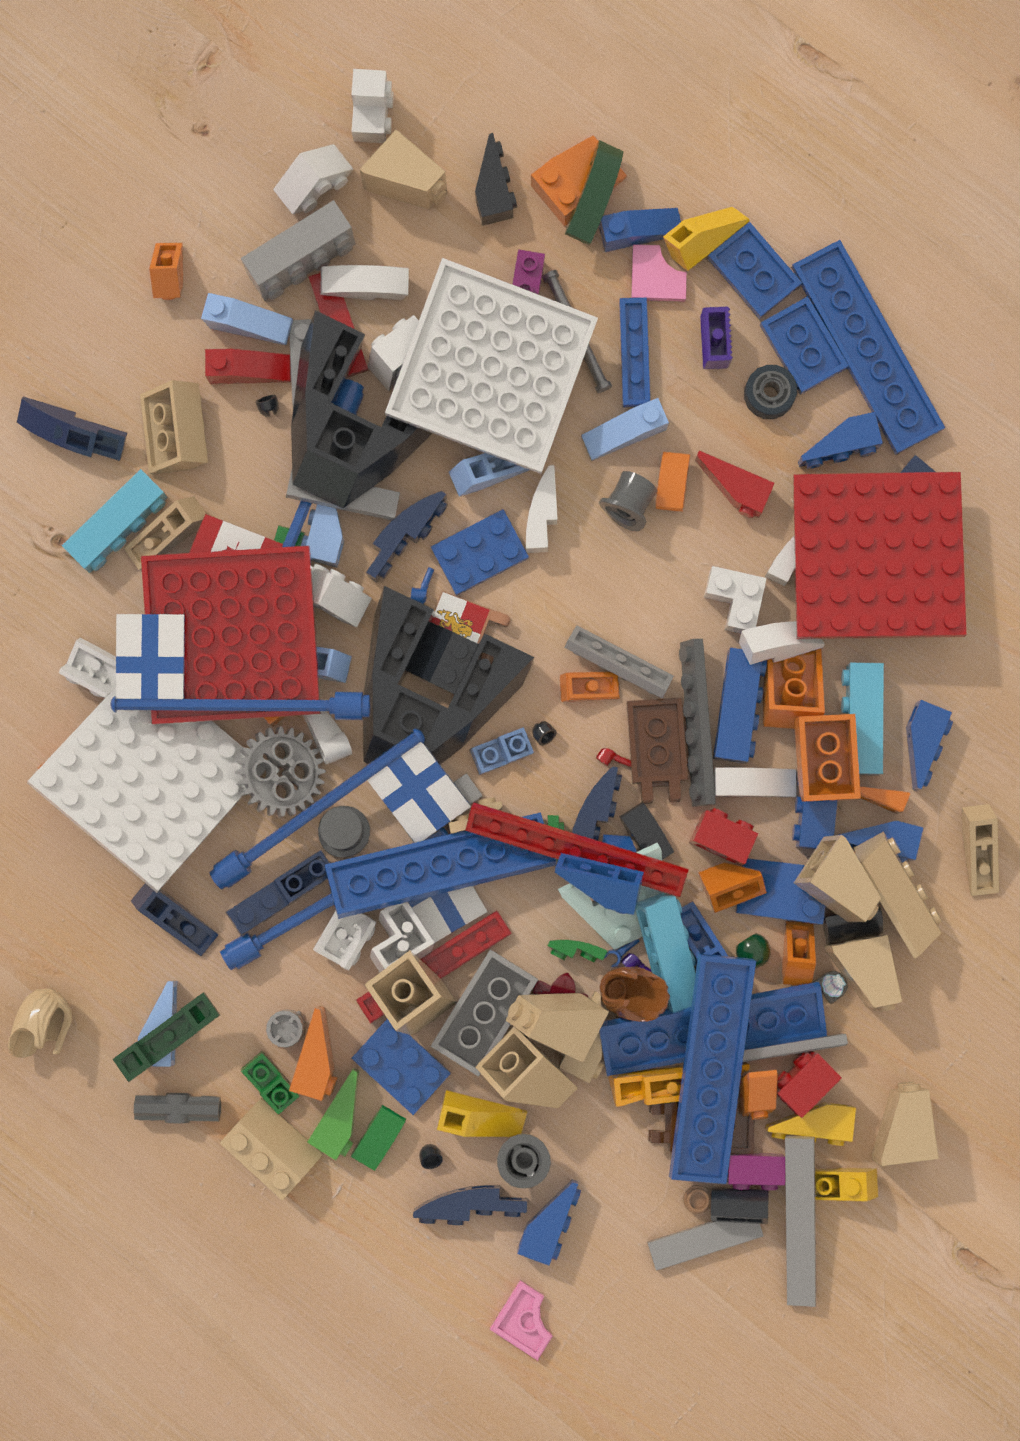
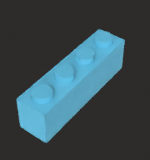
[62,469,168,573]
[841,662,884,776]
[636,892,696,1013]

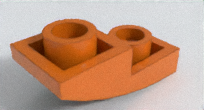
[655,452,690,512]

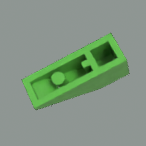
[307,1068,359,1160]

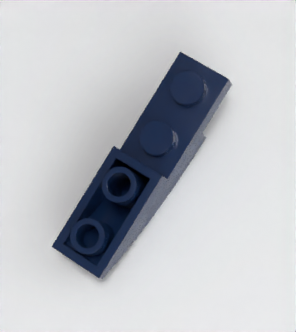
[16,396,127,461]
[366,491,448,582]
[572,766,622,841]
[226,850,329,936]
[413,1185,527,1225]

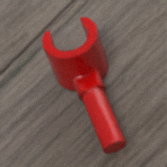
[596,748,631,767]

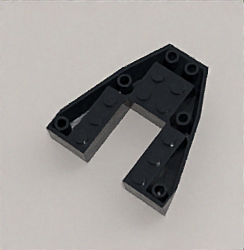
[291,310,433,508]
[363,586,534,764]

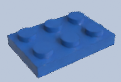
[707,222,802,319]
[759,296,849,395]
[431,509,529,596]
[351,1019,451,1115]

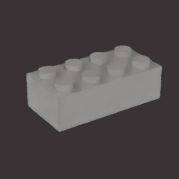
[241,200,355,301]
[431,949,538,1077]

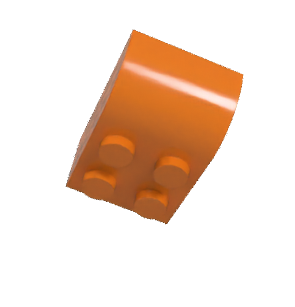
[794,714,861,802]

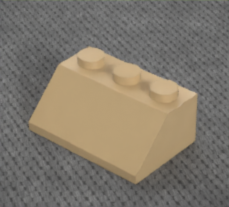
[140,380,208,474]
[220,1098,323,1201]

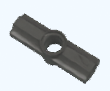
[133,1093,221,1124]

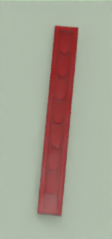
[465,802,689,897]

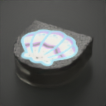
[813,971,848,1005]

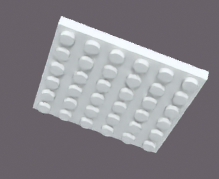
[385,258,598,474]
[27,687,266,893]

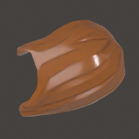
[600,967,670,1022]

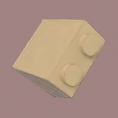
[360,130,447,209]
[794,835,881,922]
[824,935,902,1012]
[364,950,457,1036]
[506,993,609,1062]
[475,1027,578,1108]
[872,1082,939,1166]

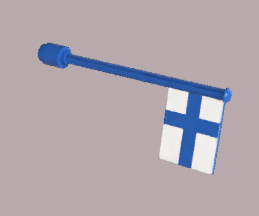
[110,614,370,720]
[209,729,471,890]
[220,827,487,970]

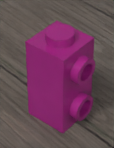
[512,249,545,295]
[727,1153,786,1190]

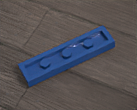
[619,297,650,407]

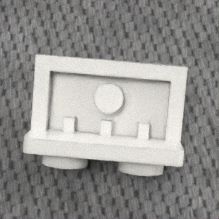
[59,638,116,698]
[313,911,376,970]

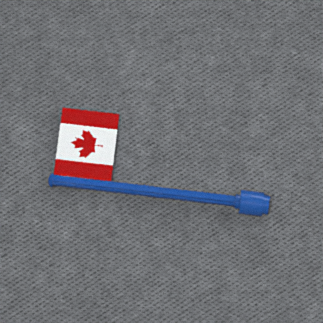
[189,379,364,553]

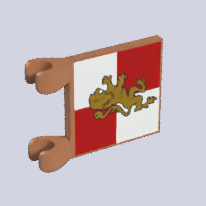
[432,591,511,665]

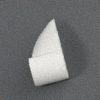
[303,711,352,765]

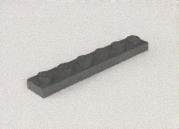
[679,638,716,807]

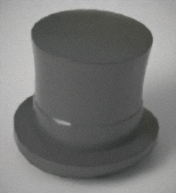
[599,471,658,531]
[318,806,370,858]
[497,1134,551,1188]

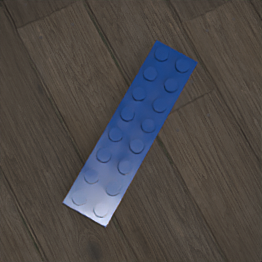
[791,240,945,455]
[325,812,556,919]
[669,953,756,1184]
[599,982,827,1076]

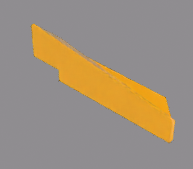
[608,1062,750,1107]

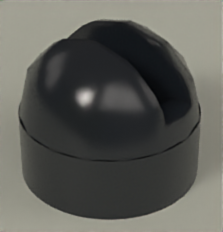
[256,395,279,417]
[532,721,557,746]
[419,1144,443,1169]

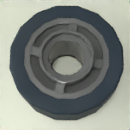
[744,365,797,419]

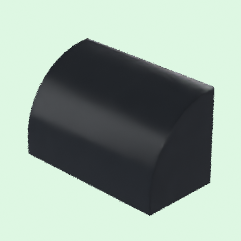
[822,906,883,945]
[711,1187,769,1224]

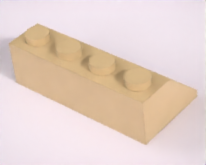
[854,832,942,959]

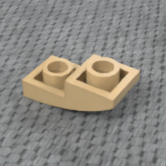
[449,797,503,834]

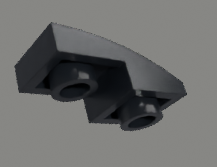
[619,802,674,860]

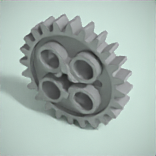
[235,726,326,817]

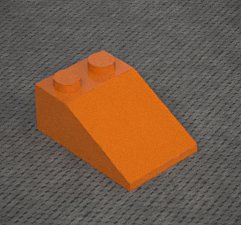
[531,135,627,226]
[763,648,825,729]
[289,1006,338,1101]

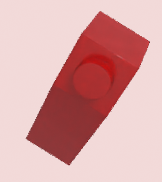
[205,349,291,384]
[695,450,775,518]

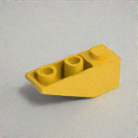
[663,207,750,271]
[437,1090,527,1137]
[765,1102,856,1146]
[815,1168,878,1201]

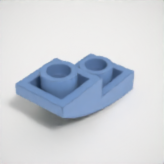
[470,727,534,775]

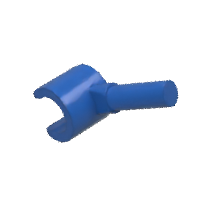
[411,567,434,604]
[604,939,640,967]

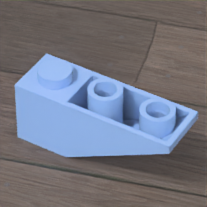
[301,504,344,568]

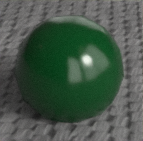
[736,933,771,968]

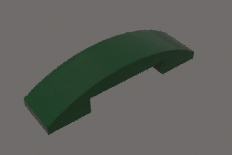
[565,140,624,245]
[112,992,220,1082]

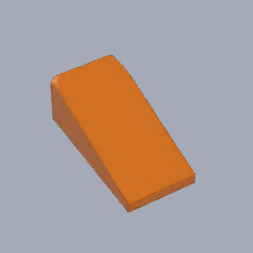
[560,672,620,702]
[860,787,910,814]

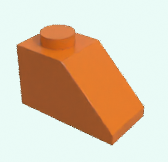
[149,243,183,300]
[698,862,767,913]
[782,921,816,986]
[739,1070,777,1120]

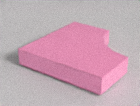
[631,245,687,302]
[490,1279,553,1361]

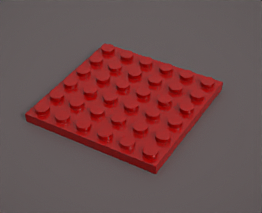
[793,472,967,639]
[141,546,321,724]

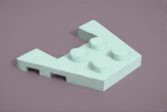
[558,843,663,950]

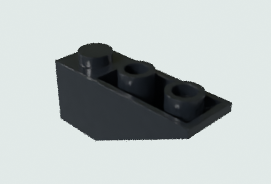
[475,133,517,226]

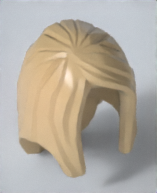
[8,988,72,1058]

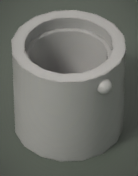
[266,1009,306,1047]

